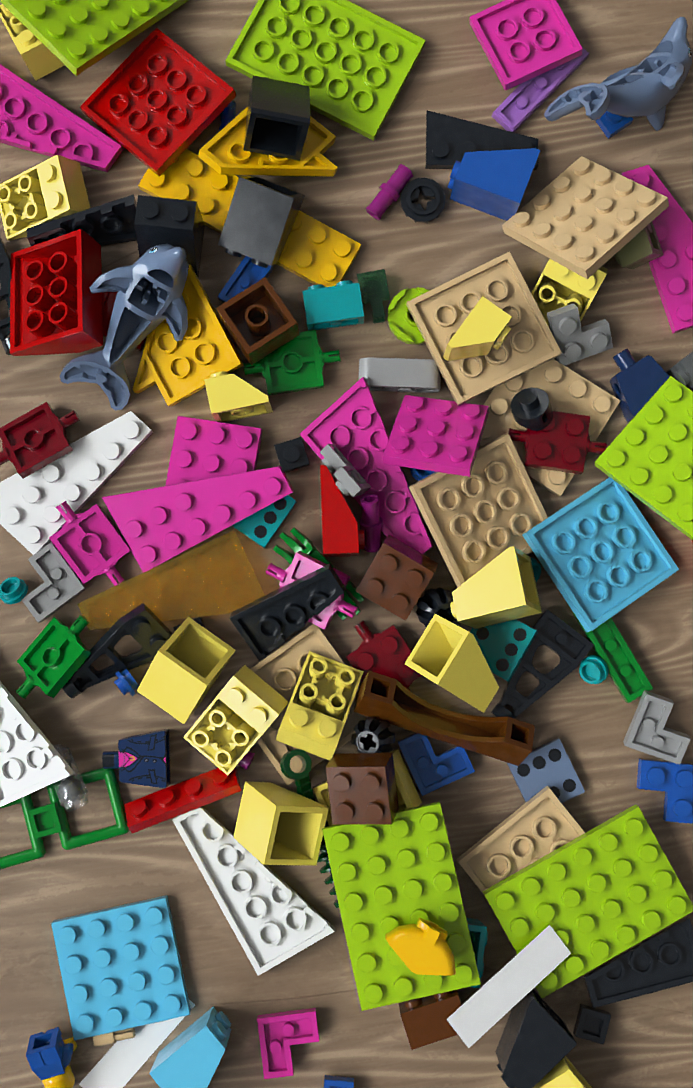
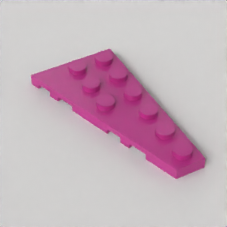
[621,165,693,334]
[300,377,433,554]

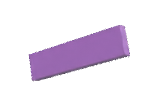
[492,47,589,132]

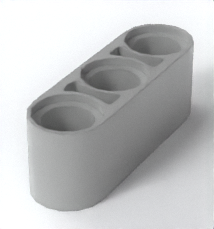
[358,357,441,393]

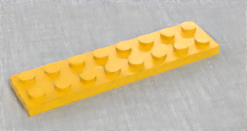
[138,149,361,287]

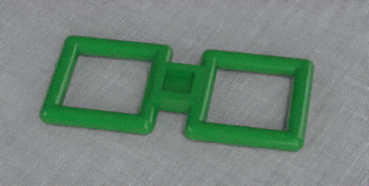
[0,768,129,870]

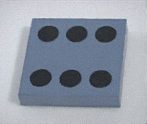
[507,738,585,803]

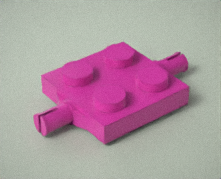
[49,501,131,586]
[266,551,358,630]

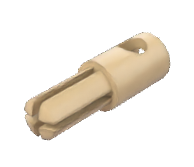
[93,1027,136,1047]

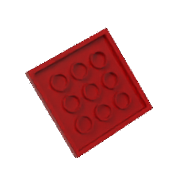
[80,27,237,177]

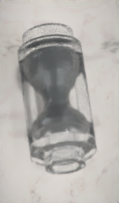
[53,744,89,812]

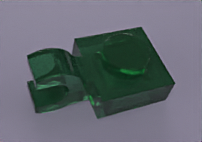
[357,269,390,324]

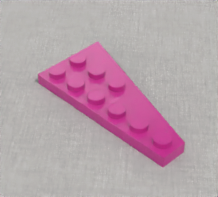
[0,65,123,172]
[102,466,294,573]

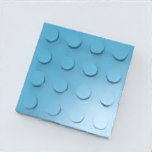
[522,477,679,632]
[51,895,191,1041]

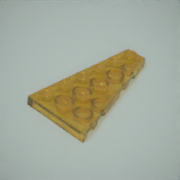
[77,530,265,630]

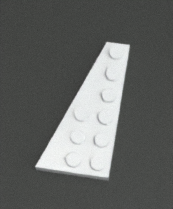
[0,411,153,555]
[0,681,76,807]
[172,807,335,976]

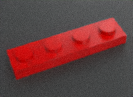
[124,767,242,834]

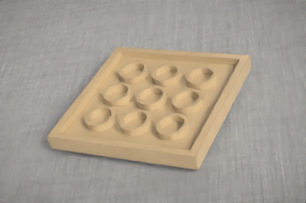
[502,156,669,279]
[406,251,562,405]
[479,359,621,497]
[409,434,548,588]
[221,624,367,785]
[456,786,585,896]

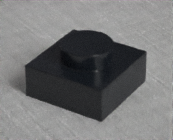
[274,437,310,473]
[573,1004,611,1045]

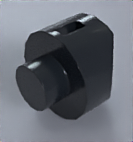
[510,388,553,431]

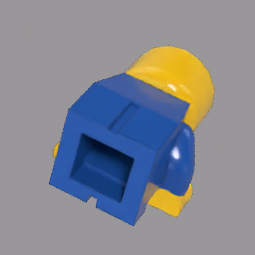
[26,1027,77,1088]

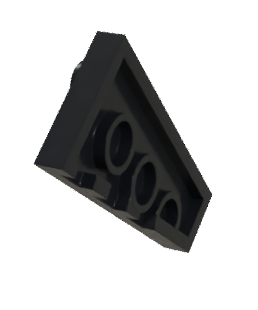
[425,110,538,170]
[27,194,137,246]
[229,564,345,662]
[583,917,693,1008]

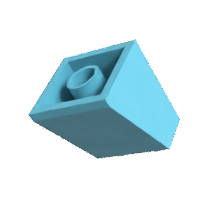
[149,1007,232,1088]

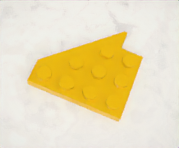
[198,106,338,177]
[133,264,244,407]

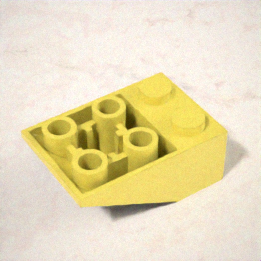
[0,4,65,81]
[0,155,90,241]
[531,258,608,329]
[276,651,364,761]
[183,665,289,776]

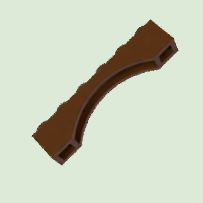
[354,671,535,766]

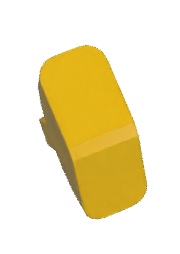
[385,918,456,976]

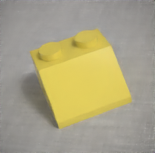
[443,296,512,361]
[204,371,273,423]

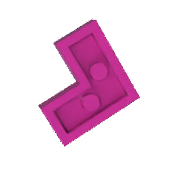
[257,1008,320,1079]

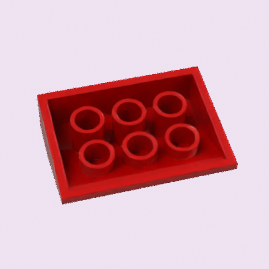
[10,229,103,356]

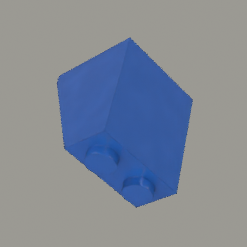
[448,148,540,221]

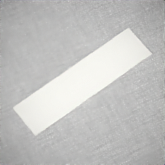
[447,925,571,1048]
[79,1000,195,1088]

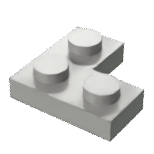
[547,303,613,366]
[320,444,371,497]
[22,542,87,623]
[623,690,691,765]

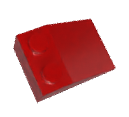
[320,465,365,557]

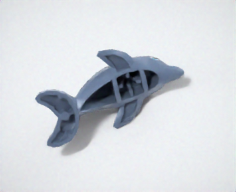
[544,17,693,131]
[60,244,189,411]

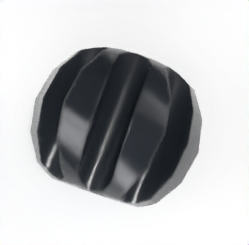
[416,587,456,628]
[351,717,395,753]

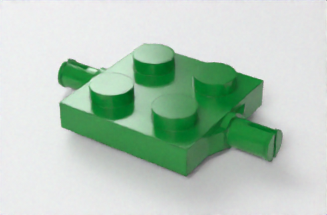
[243,330,341,396]
[16,615,91,699]

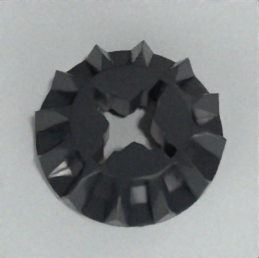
[400,178,445,223]

